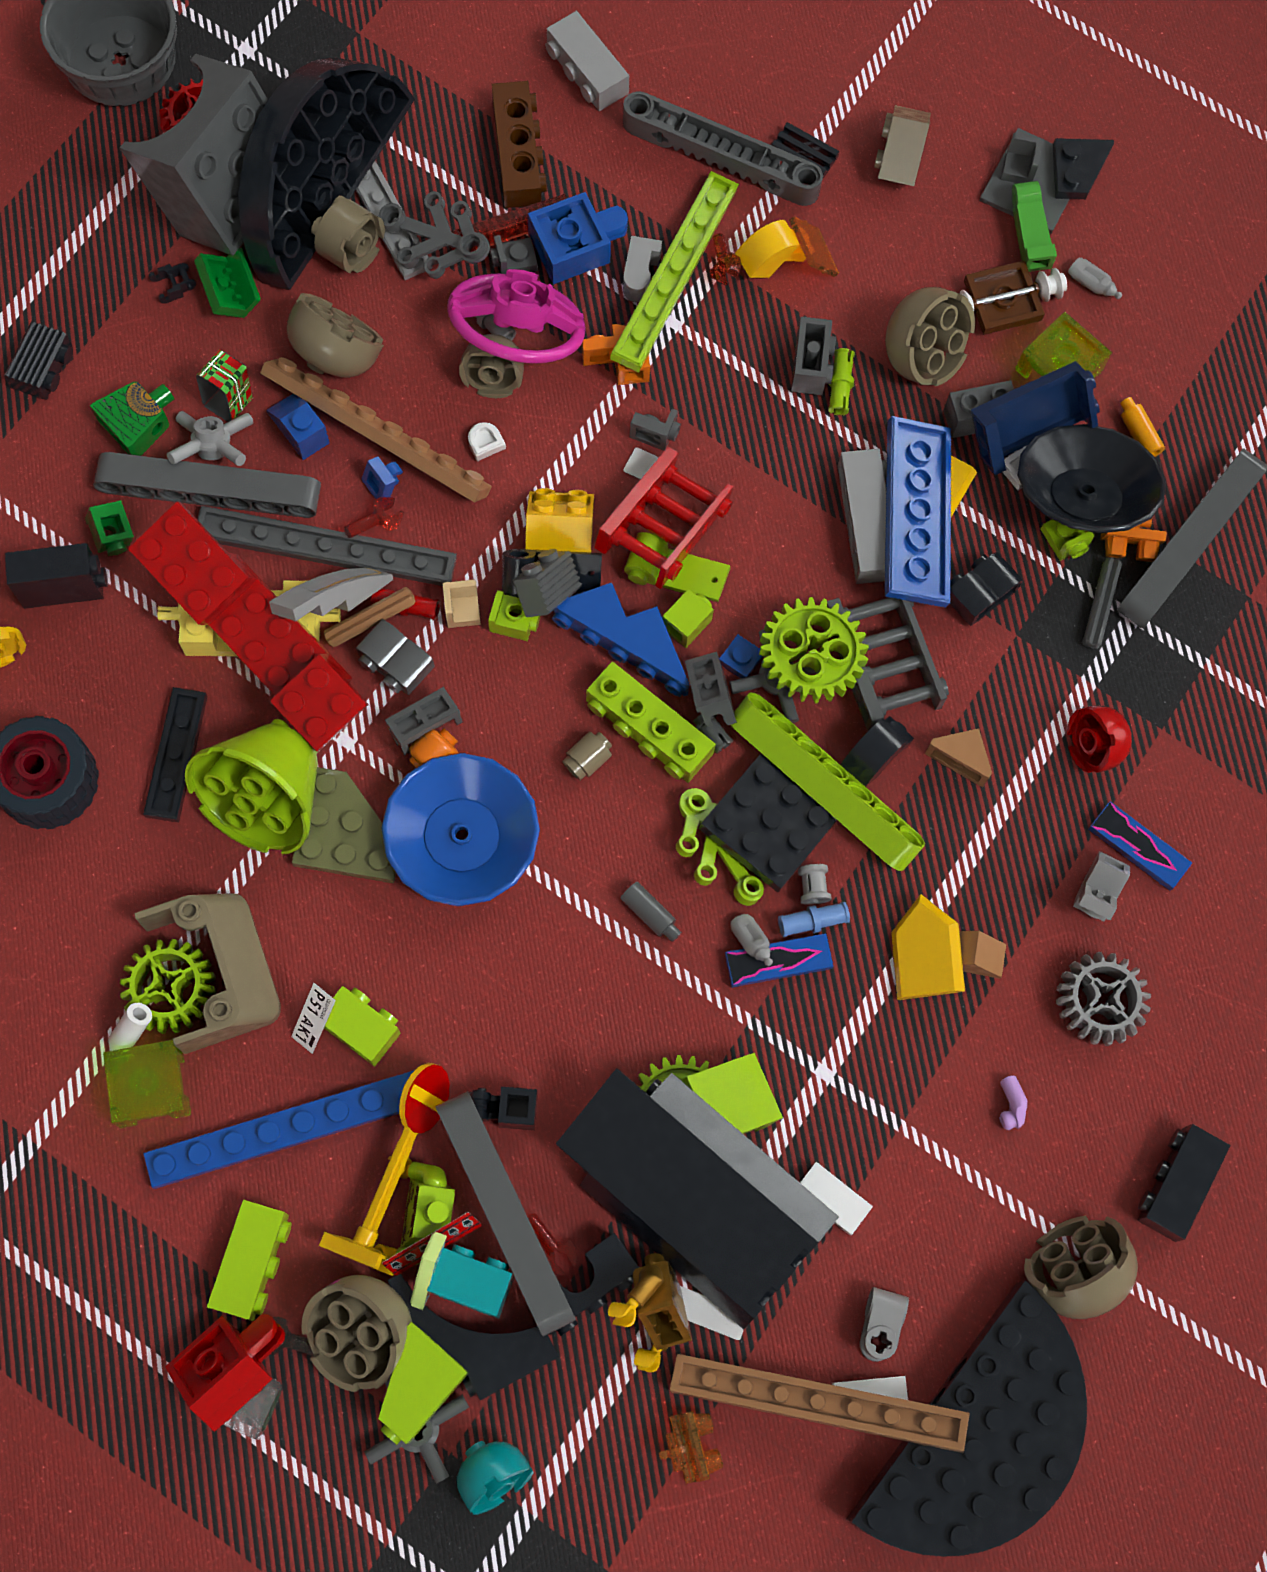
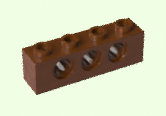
[492,81,547,208]

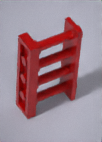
[594,447,733,589]

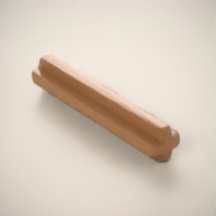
[324,587,416,647]

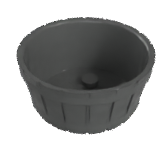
[40,0,177,106]

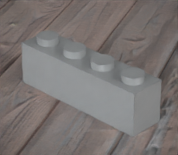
[837,448,887,584]

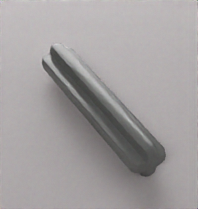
[1083,557,1122,649]

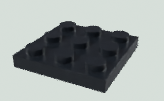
[698,754,837,893]

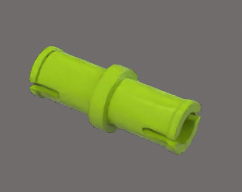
[828,348,855,415]

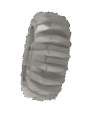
[1056,952,1151,1046]

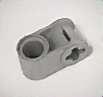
[860,1287,909,1362]

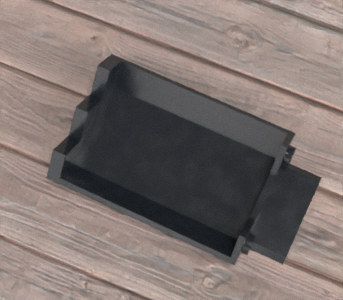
[556,1068,839,1330]

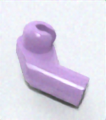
[1000,1076,1028,1130]

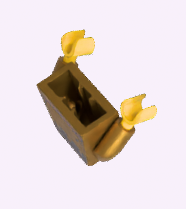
[608,1253,692,1372]

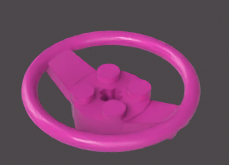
[447,269,585,363]

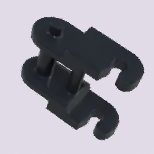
[149,263,197,303]

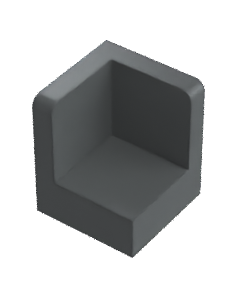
[1001,133,1044,183]

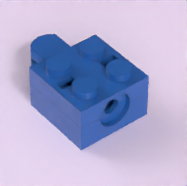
[528,192,628,284]

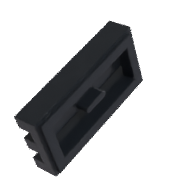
[771,122,839,178]

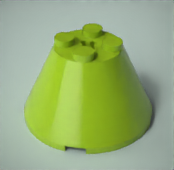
[185,719,318,854]

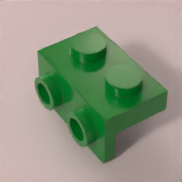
[194,248,261,318]

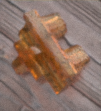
[658,1411,723,1484]

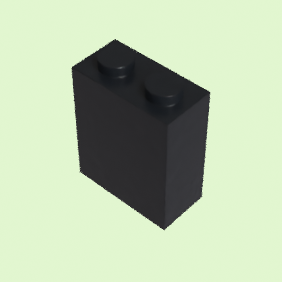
[5,543,108,609]

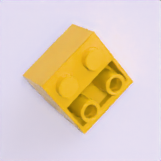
[525,488,594,552]

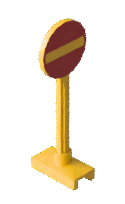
[319,1063,450,1276]

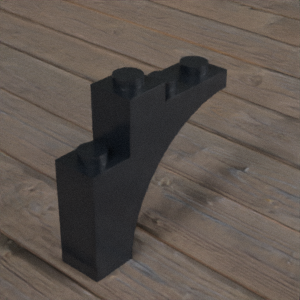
[387,1274,559,1400]

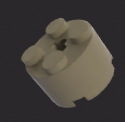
[311,196,385,273]

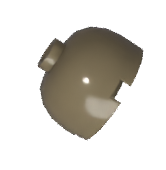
[459,334,524,399]

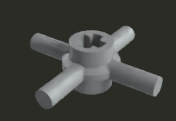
[167,411,253,466]

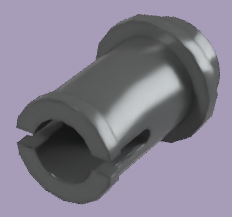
[693,714,734,754]

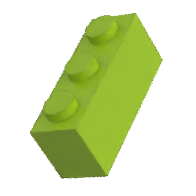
[207,1200,292,1321]

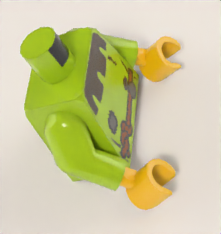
[374,1156,455,1265]

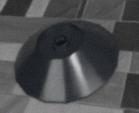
[1017,424,1166,533]

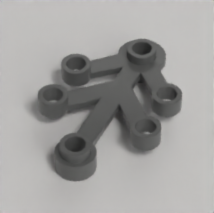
[378,191,490,279]

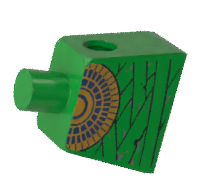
[90,382,175,456]

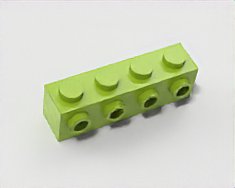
[586,661,716,783]

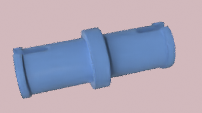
[778,901,850,937]

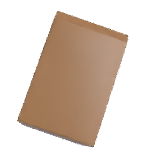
[925,728,992,788]
[959,931,1006,979]

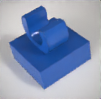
[361,457,403,504]

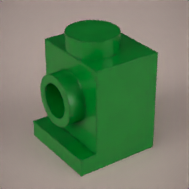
[85,500,134,556]

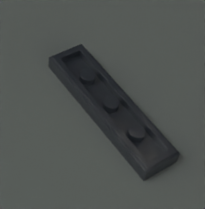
[143,687,208,823]

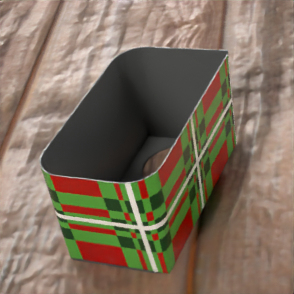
[196,349,253,422]

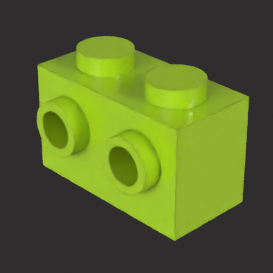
[324,986,401,1067]

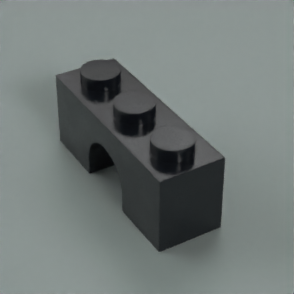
[550,1233,639,1337]

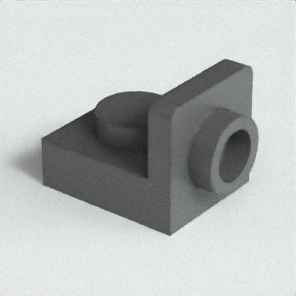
[489,235,538,274]
[629,409,681,451]

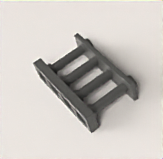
[827,597,949,731]

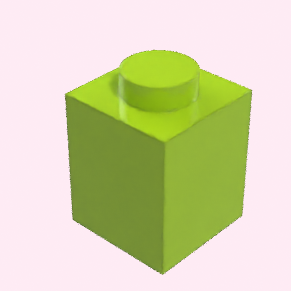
[662,589,714,648]

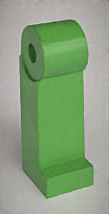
[1012,181,1057,272]

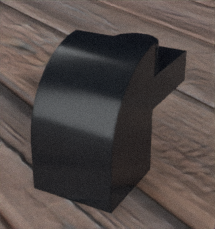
[840,716,914,787]

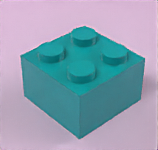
[427,1244,514,1319]

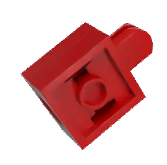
[165,1314,285,1432]

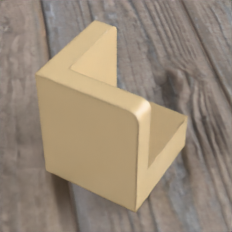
[443,580,481,628]

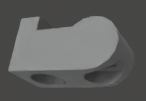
[623,236,662,302]

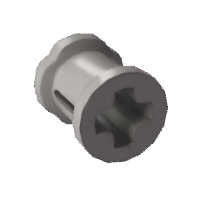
[797,864,832,905]

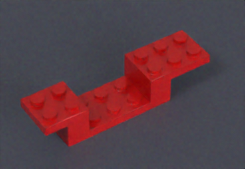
[128,501,369,752]

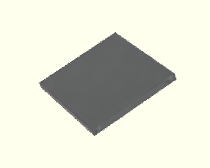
[979,128,1070,234]

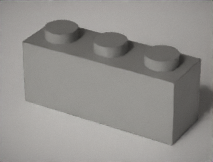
[545,11,629,111]

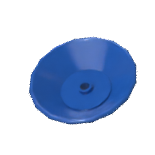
[381,753,540,907]

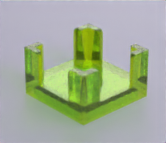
[1015,312,1112,379]
[103,1040,191,1128]

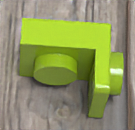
[1040,519,1094,561]

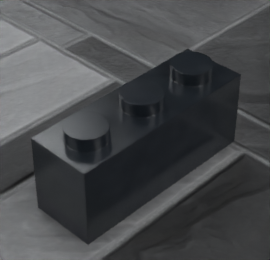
[1137,1124,1231,1242]

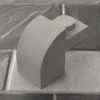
[1073,851,1130,922]

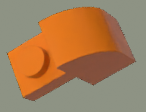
[582,324,650,385]

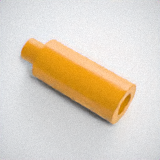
[1120,397,1165,457]

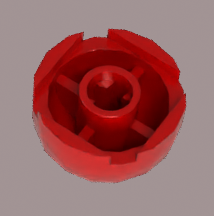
[1067,705,1132,773]

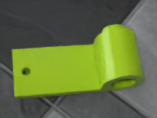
[624,532,730,602]

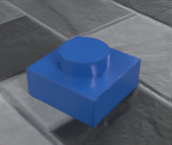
[719,634,764,679]

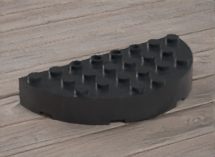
[238,58,415,290]
[846,1280,1087,1557]

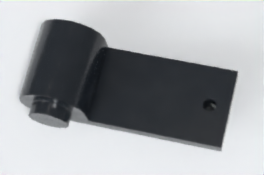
[502,549,602,598]

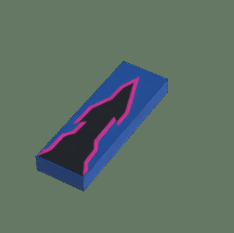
[1088,801,1192,891]
[725,933,834,988]

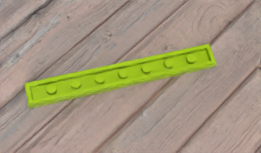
[610,171,739,373]

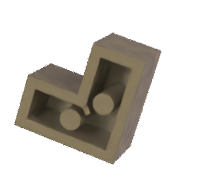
[874,105,931,186]

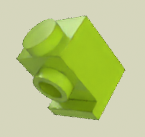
[488,590,540,641]

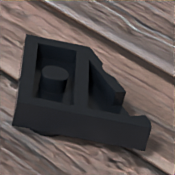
[1053,138,1114,200]

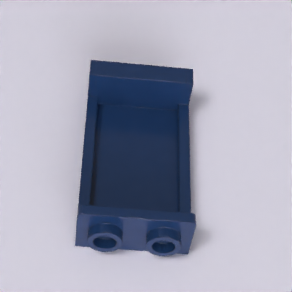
[971,361,1100,475]

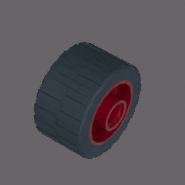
[0,716,99,829]

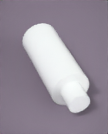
[108,1003,152,1055]

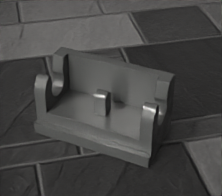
[685,652,737,728]
[385,687,463,756]

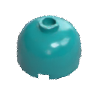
[457,1441,533,1515]

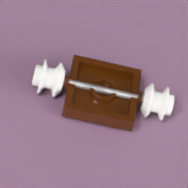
[960,261,1067,335]

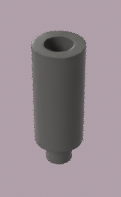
[620,881,682,942]

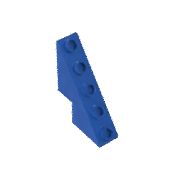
[552,582,690,697]

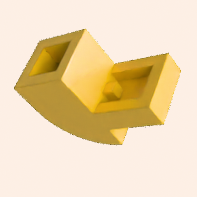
[735,220,812,278]

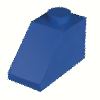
[266,393,330,460]

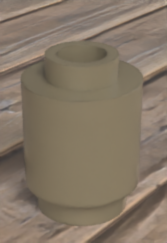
[562,731,612,781]

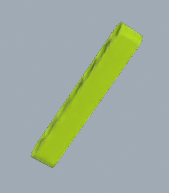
[731,692,925,871]

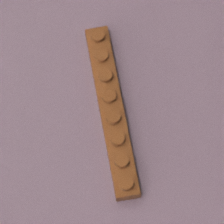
[260,357,492,503]
[670,1354,970,1453]

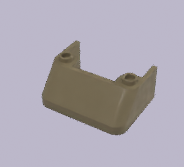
[134,893,281,1054]

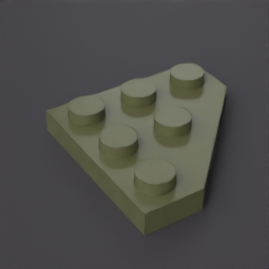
[292,767,396,883]

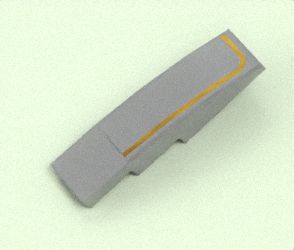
[269,567,393,621]

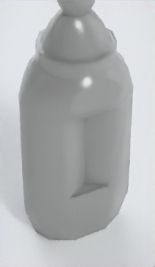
[1068,257,1122,299]
[730,914,773,966]

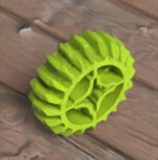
[120,939,216,1034]

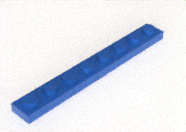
[143,1070,415,1189]

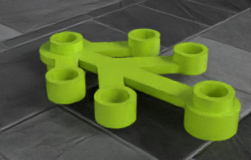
[676,788,764,906]

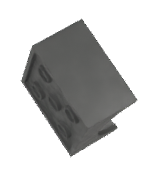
[120,54,268,256]

